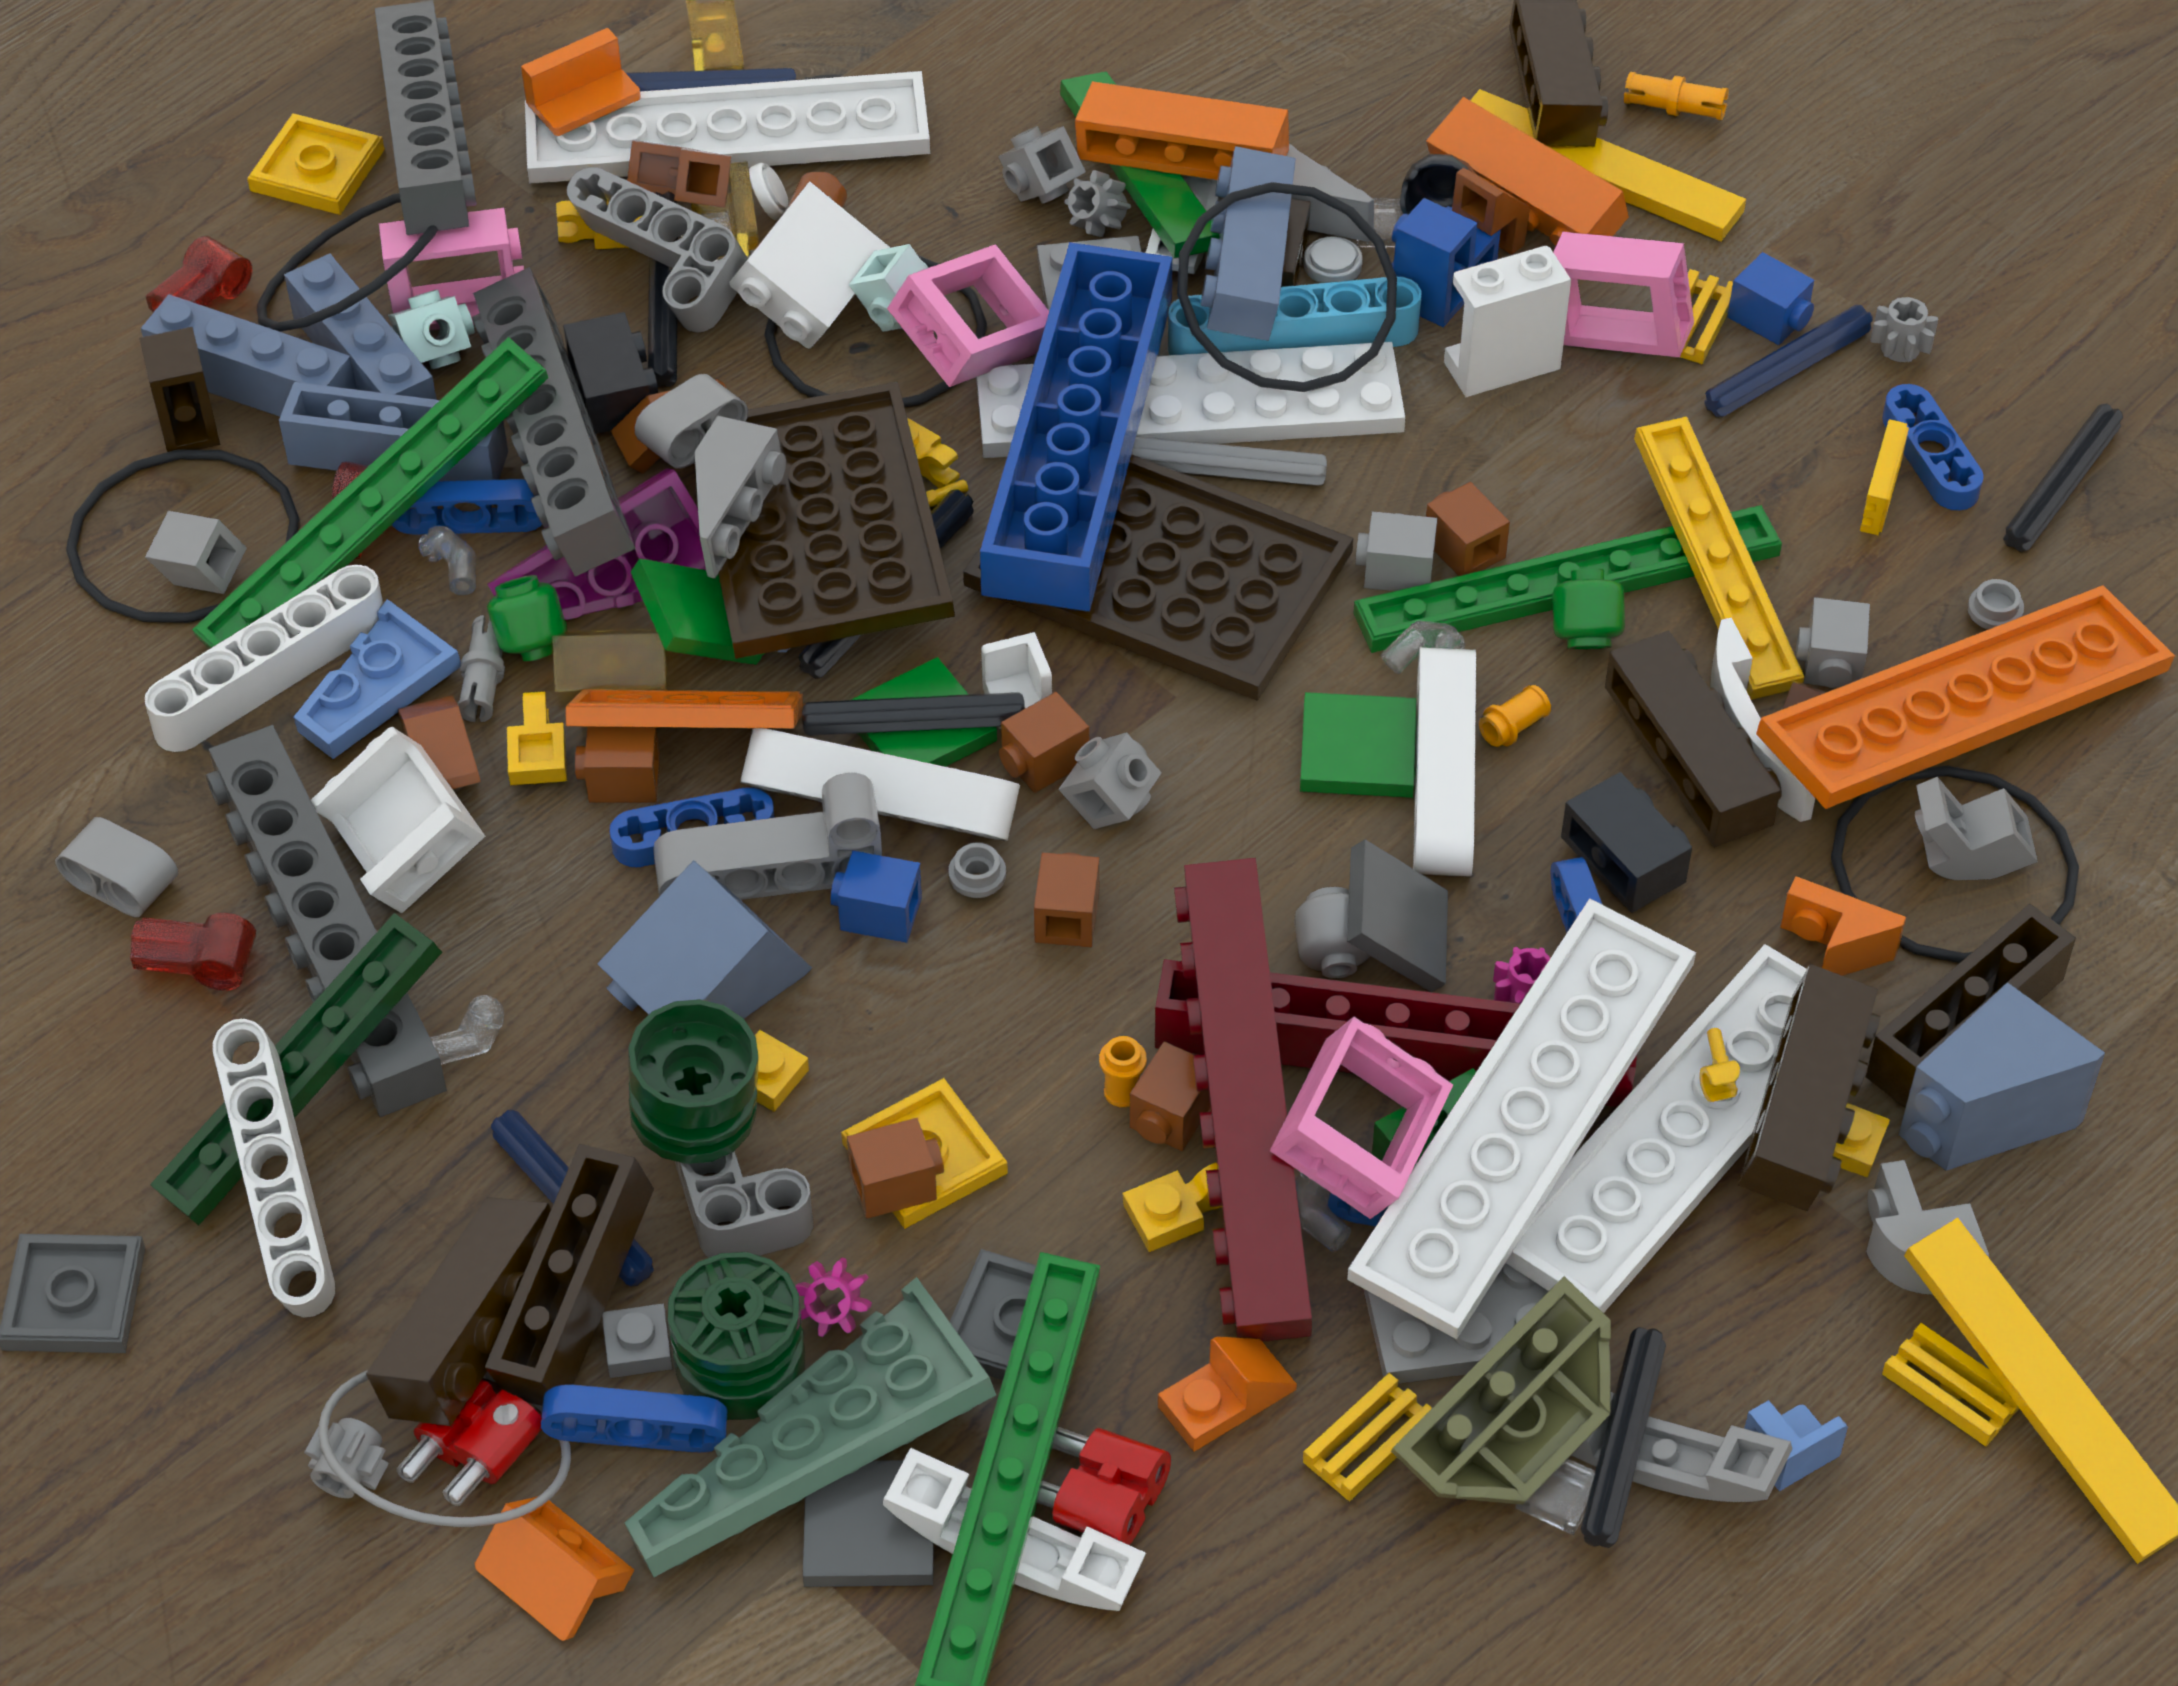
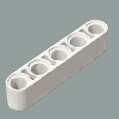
[145,565,383,752]
[1413,647,1476,877]
[740,728,1020,841]
[213,1019,335,1317]

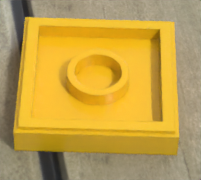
[247,113,385,215]
[841,1078,1008,1229]

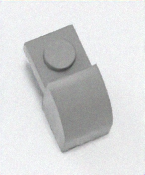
[1915,777,2038,880]
[1866,1160,1989,1294]

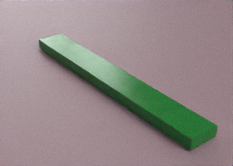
[192,337,549,649]
[1353,505,1782,653]
[915,1252,1101,1686]

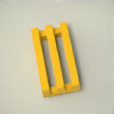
[1680,269,1733,364]
[1860,419,1909,535]
[1882,1323,2019,1447]
[1303,1373,1432,1502]

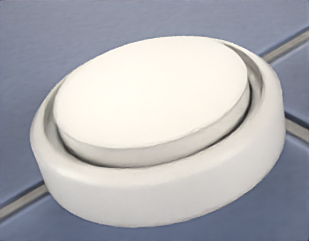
[749,163,788,220]
[1303,237,1363,283]

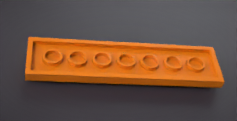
[1756,585,2175,809]

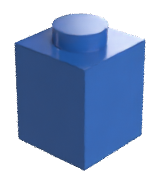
[1727,252,1814,345]
[831,851,922,943]

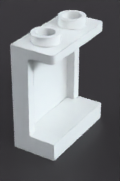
[729,182,890,349]
[1444,246,1571,397]
[311,727,485,913]

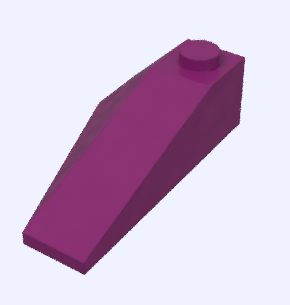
[487,468,706,620]

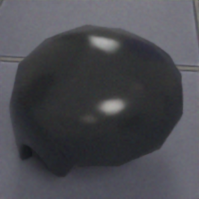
[1400,154,1476,214]

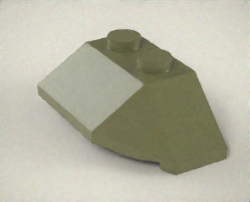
[1391,1276,1611,1505]

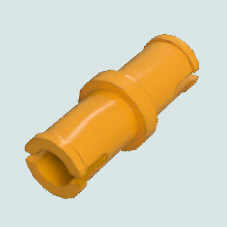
[1624,72,1729,120]

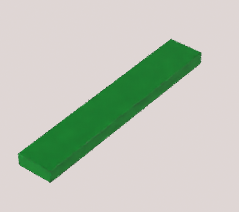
[1060,71,1219,259]

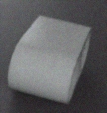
[635,374,748,468]
[55,817,178,917]

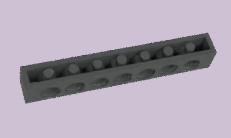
[375,0,477,235]
[472,267,636,576]
[205,725,447,1117]

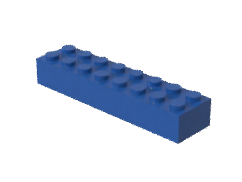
[980,242,1173,612]

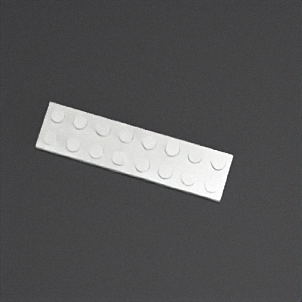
[525,71,930,184]
[976,342,1405,458]
[1347,899,1696,1339]
[1506,944,1807,1313]

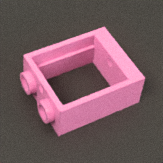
[379,208,524,330]
[1553,232,1694,358]
[887,244,1049,387]
[1270,1017,1453,1219]

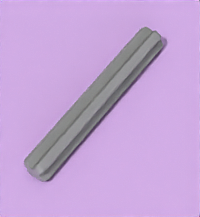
[1132,437,1327,486]

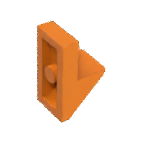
[1780,876,1906,976]
[1158,1337,1297,1452]

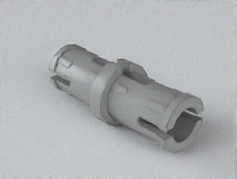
[457,615,505,722]

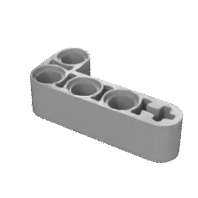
[567,167,748,333]
[653,773,882,900]
[675,1151,813,1257]

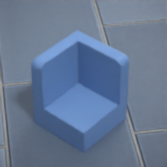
[1744,1400,1848,1491]

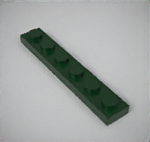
[150,913,443,1226]

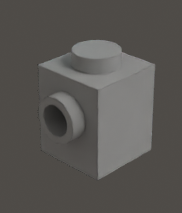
[145,511,247,594]
[1356,512,1437,591]
[1795,598,1870,688]

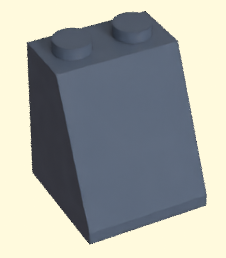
[597,860,812,1018]
[1899,982,2105,1171]

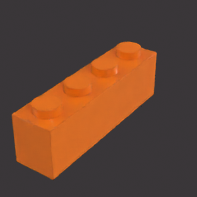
[1075,81,1289,180]
[1426,97,1629,246]

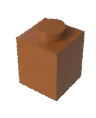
[1426,481,1510,576]
[999,692,1089,793]
[575,726,661,803]
[1034,852,1100,947]
[1129,1042,1210,1151]
[847,1118,944,1219]

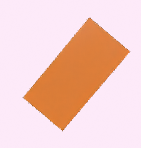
[566,689,803,729]

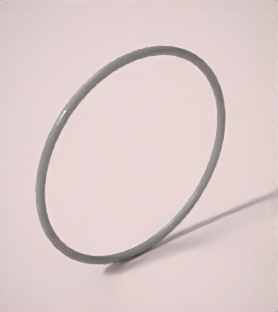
[318,1370,571,1527]

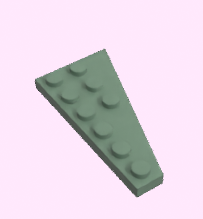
[624,1277,996,1577]

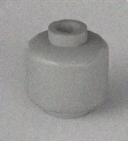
[1294,887,1370,978]

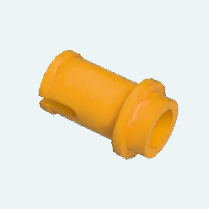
[1479,685,1551,747]
[1099,1036,1147,1107]

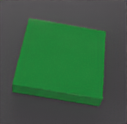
[631,558,764,665]
[851,657,997,767]
[1300,692,1416,798]

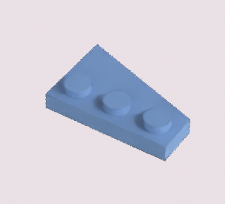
[294,599,461,759]

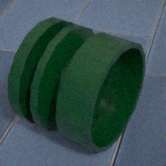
[628,999,759,1164]
[668,1252,805,1420]

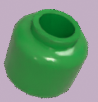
[1552,569,1625,650]
[487,575,567,661]

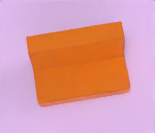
[521,27,641,136]
[475,1496,635,1641]

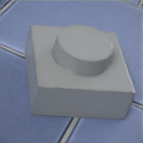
[602,1303,672,1378]

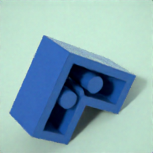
[1392,198,1501,328]

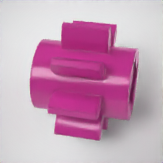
[1493,947,1550,1004]
[795,1257,872,1337]

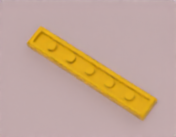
[1470,89,1746,242]
[1634,416,1805,700]
[1904,1217,2178,1564]

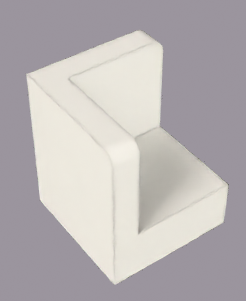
[981,632,1052,729]

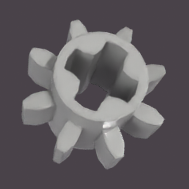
[1065,170,1131,237]
[1870,297,1938,362]
[304,1418,389,1498]

